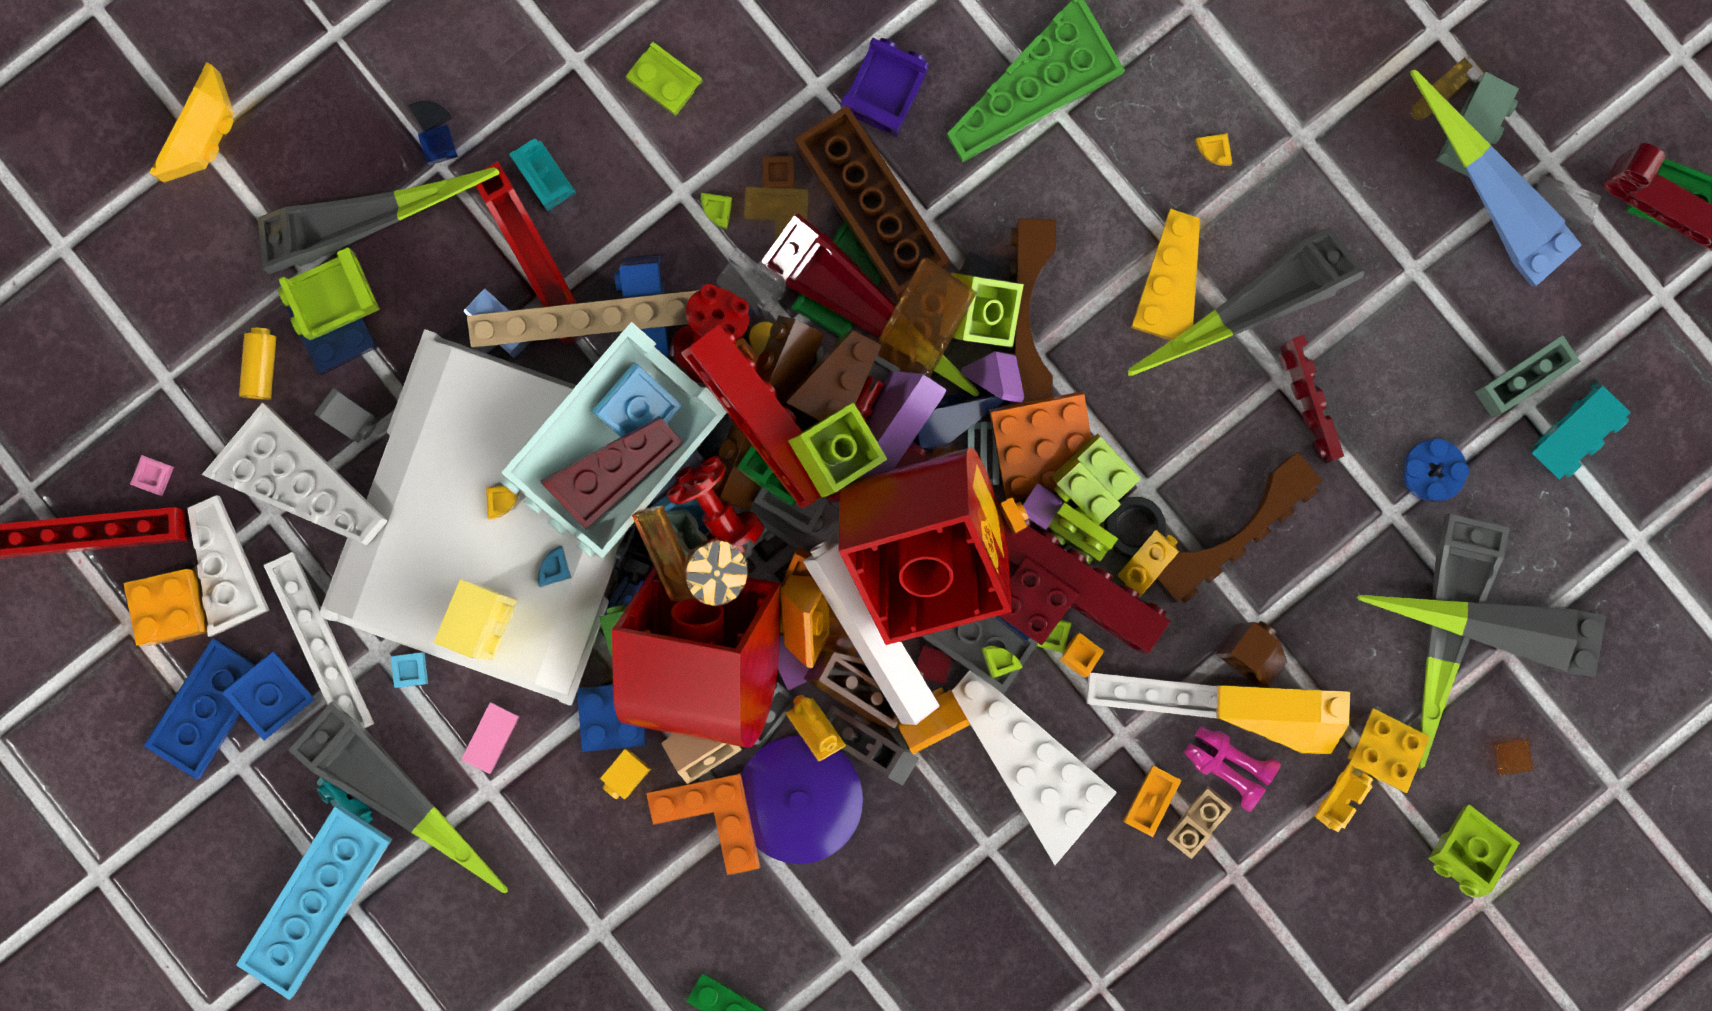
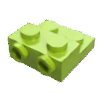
[1051,433,1141,525]
[1046,503,1118,564]
[1428,804,1520,898]

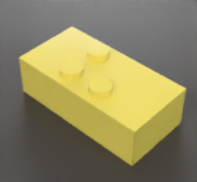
[433,579,517,660]

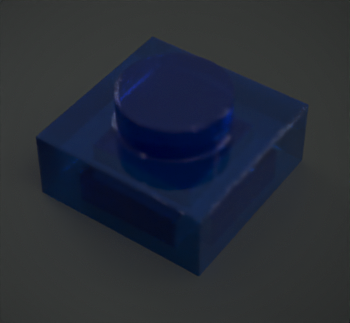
[418,125,459,166]

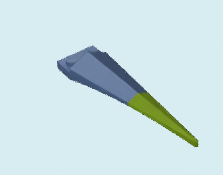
[1410,70,1582,286]

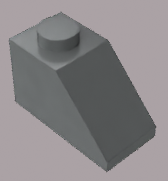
[314,388,377,443]

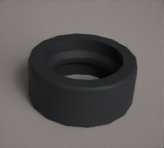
[1104,497,1166,557]

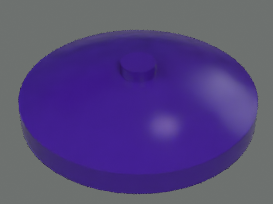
[741,735,863,864]

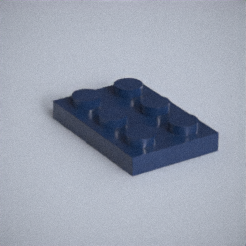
[285,305,378,376]

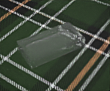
[1535,175,1601,226]

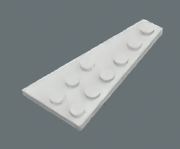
[202,403,387,545]
[952,670,1117,865]

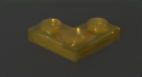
[744,187,808,243]

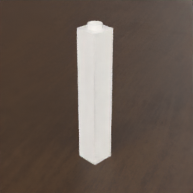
[803,541,939,725]

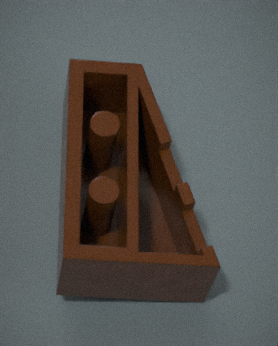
[780,330,881,426]
[1215,621,1287,688]
[804,651,924,729]

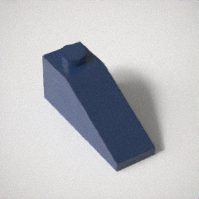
[913,388,1006,451]

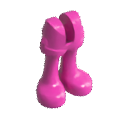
[1184,726,1281,812]

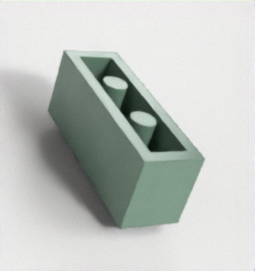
[1436,72,1519,177]
[1474,335,1581,417]

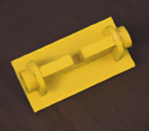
[1117,530,1179,597]
[785,695,846,762]
[1314,764,1373,832]

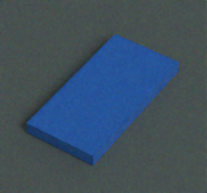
[143,638,256,780]

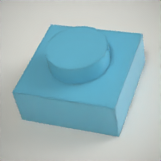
[391,652,428,688]

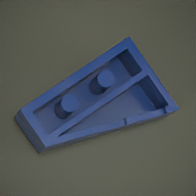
[615,255,670,357]

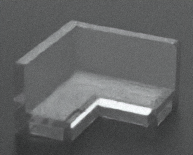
[716,248,787,320]

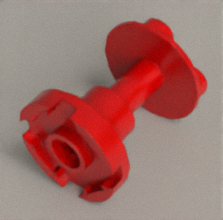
[670,284,749,383]
[667,456,764,563]

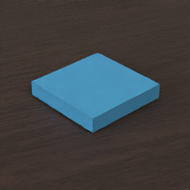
[592,362,683,437]

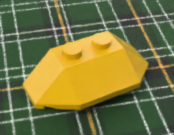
[149,62,234,183]

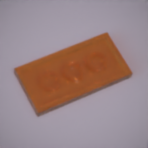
[877,258,977,378]

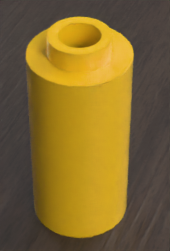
[239,328,276,400]

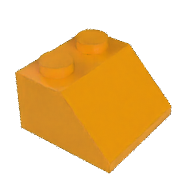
[780,575,830,668]
[897,687,970,754]

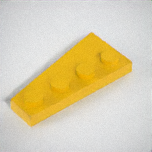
[1131,209,1200,341]

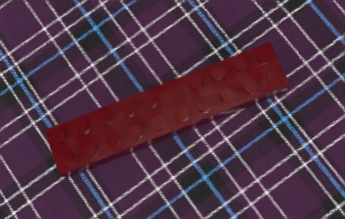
[894,442,1171,654]

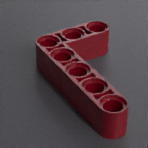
[1602,143,1712,251]

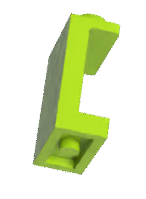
[278,247,380,340]

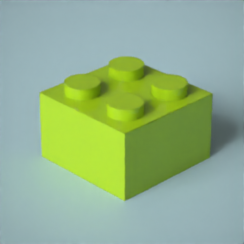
[940,272,1024,347]
[788,402,887,497]

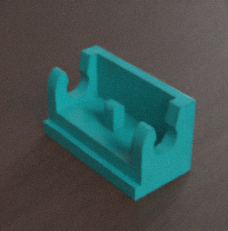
[509,138,576,211]

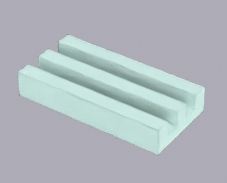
[967,422,999,486]

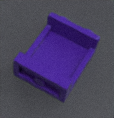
[840,38,929,138]

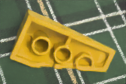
[1216,686,1350,754]

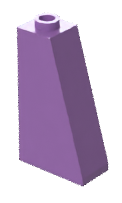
[856,371,946,480]

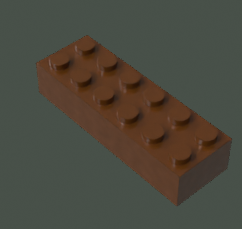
[794,106,950,302]

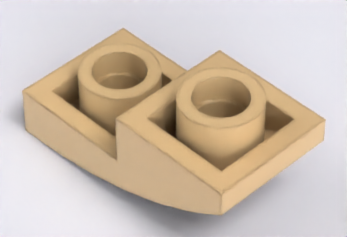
[1167,786,1233,859]

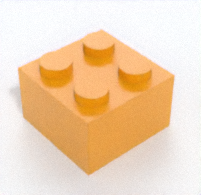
[123,569,208,646]

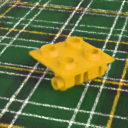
[1347,708,1430,793]

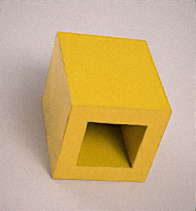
[600,748,652,799]

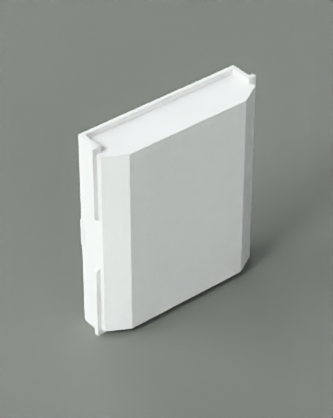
[318,329,630,706]

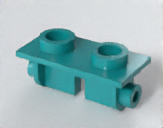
[317,777,373,823]

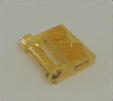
[1411,57,1473,120]

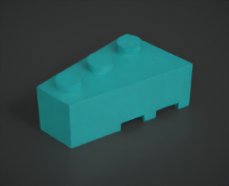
[1529,379,1631,480]

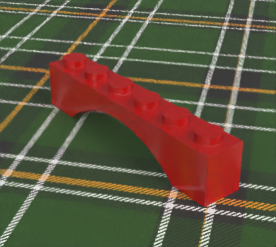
[475,162,586,346]

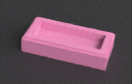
[461,702,520,774]

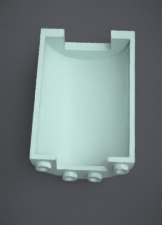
[501,322,727,559]

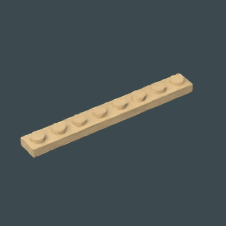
[467,290,699,348]

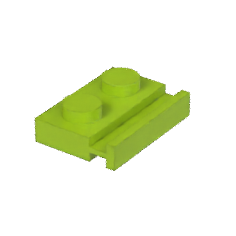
[625,42,703,116]

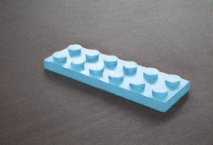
[236,804,392,1000]

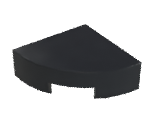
[408,101,453,134]

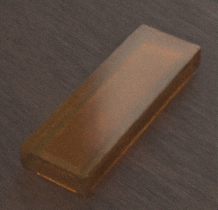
[632,506,696,602]

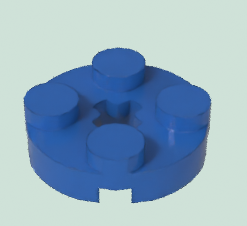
[1403,438,1469,502]

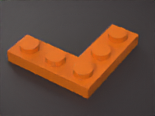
[646,773,760,875]

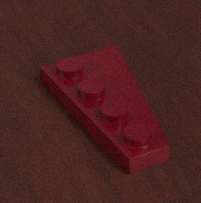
[1279,334,1344,464]

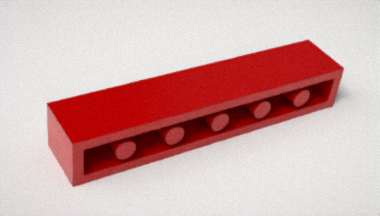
[681,324,821,508]
[0,507,187,559]

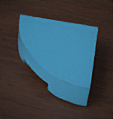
[538,546,572,587]

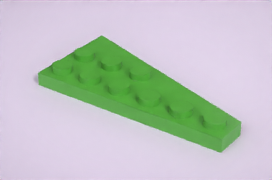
[947,0,1125,163]

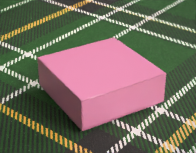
[130,455,174,496]

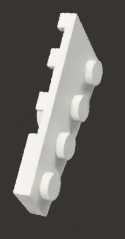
[187,495,270,637]

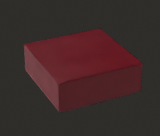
[916,645,952,684]

